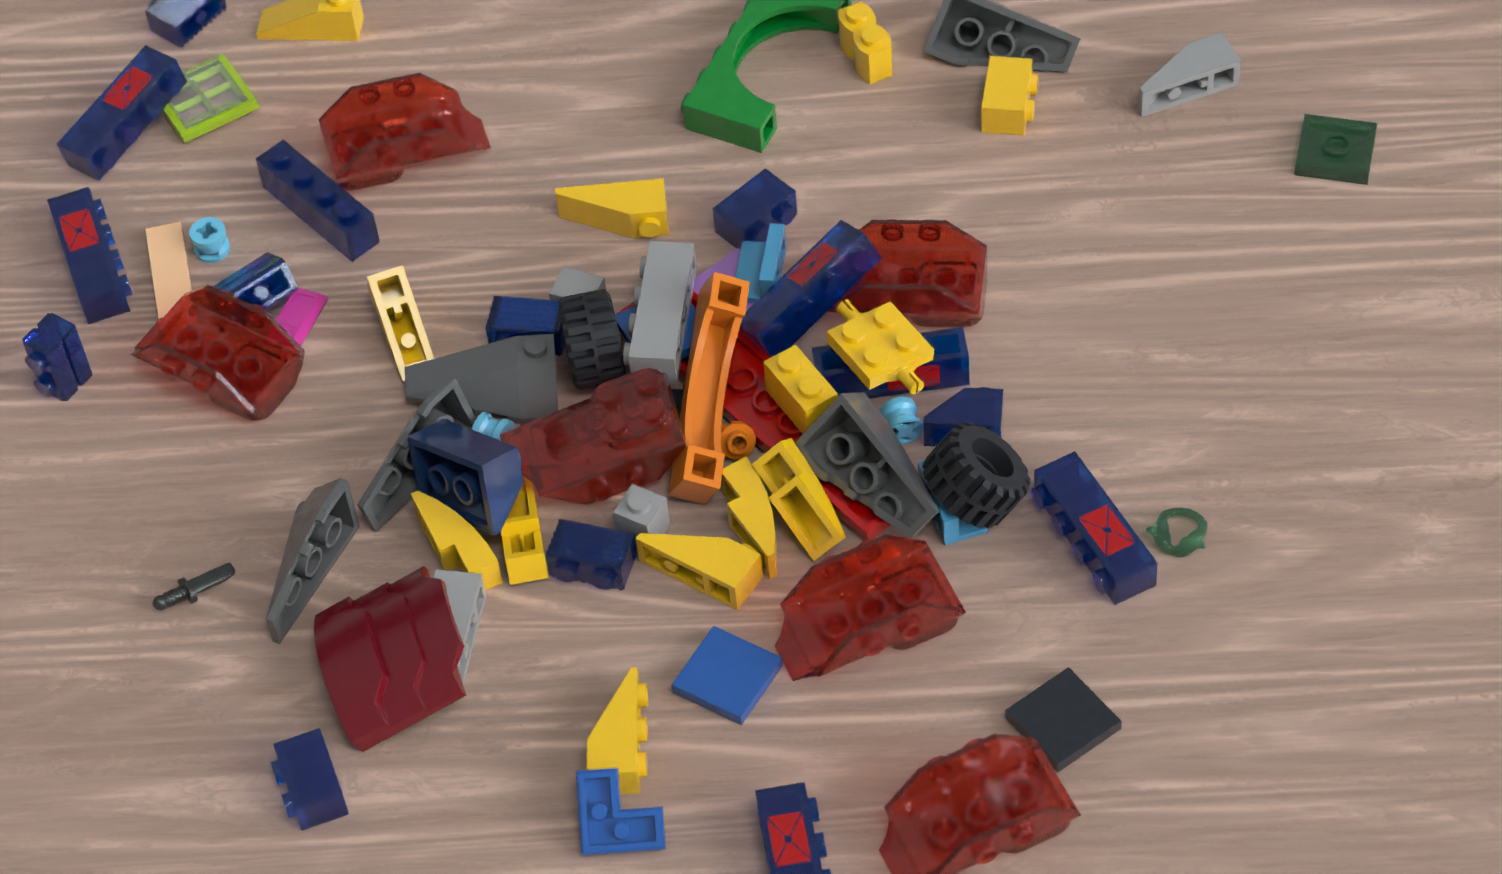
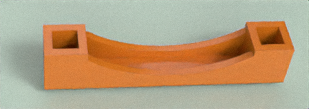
[668,272,750,505]

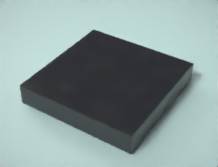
[1005,667,1122,773]

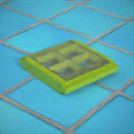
[148,54,260,144]

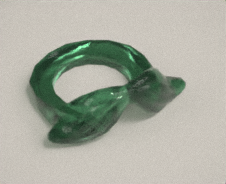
[1146,507,1208,557]

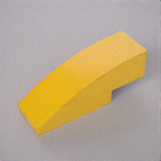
[752,438,846,561]
[721,456,778,579]
[501,474,549,585]
[411,491,503,590]

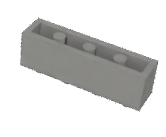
[623,241,697,384]

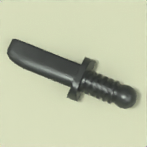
[152,563,235,610]

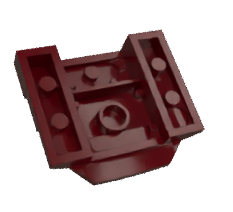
[314,566,466,752]

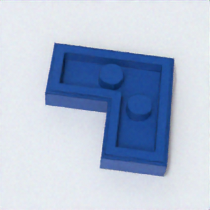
[576,768,666,855]

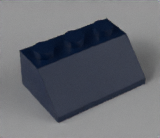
[407,419,524,535]

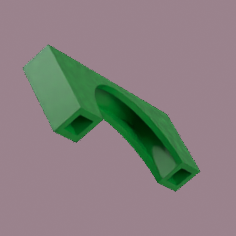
[681,0,852,153]

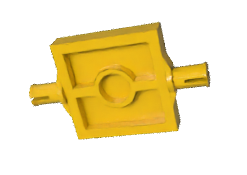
[826,299,934,394]

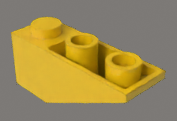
[587,667,648,794]

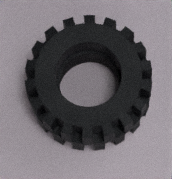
[558,289,626,390]
[923,422,1031,528]

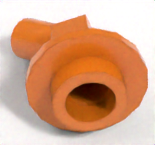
[721,421,756,459]

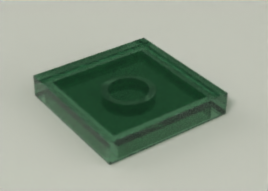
[1294,114,1377,185]

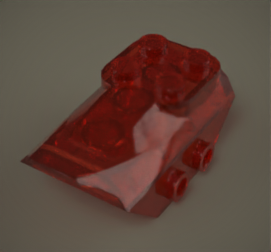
[319,73,491,191]
[816,219,987,328]
[131,284,305,421]
[500,368,686,505]
[775,534,966,681]
[879,733,1081,874]

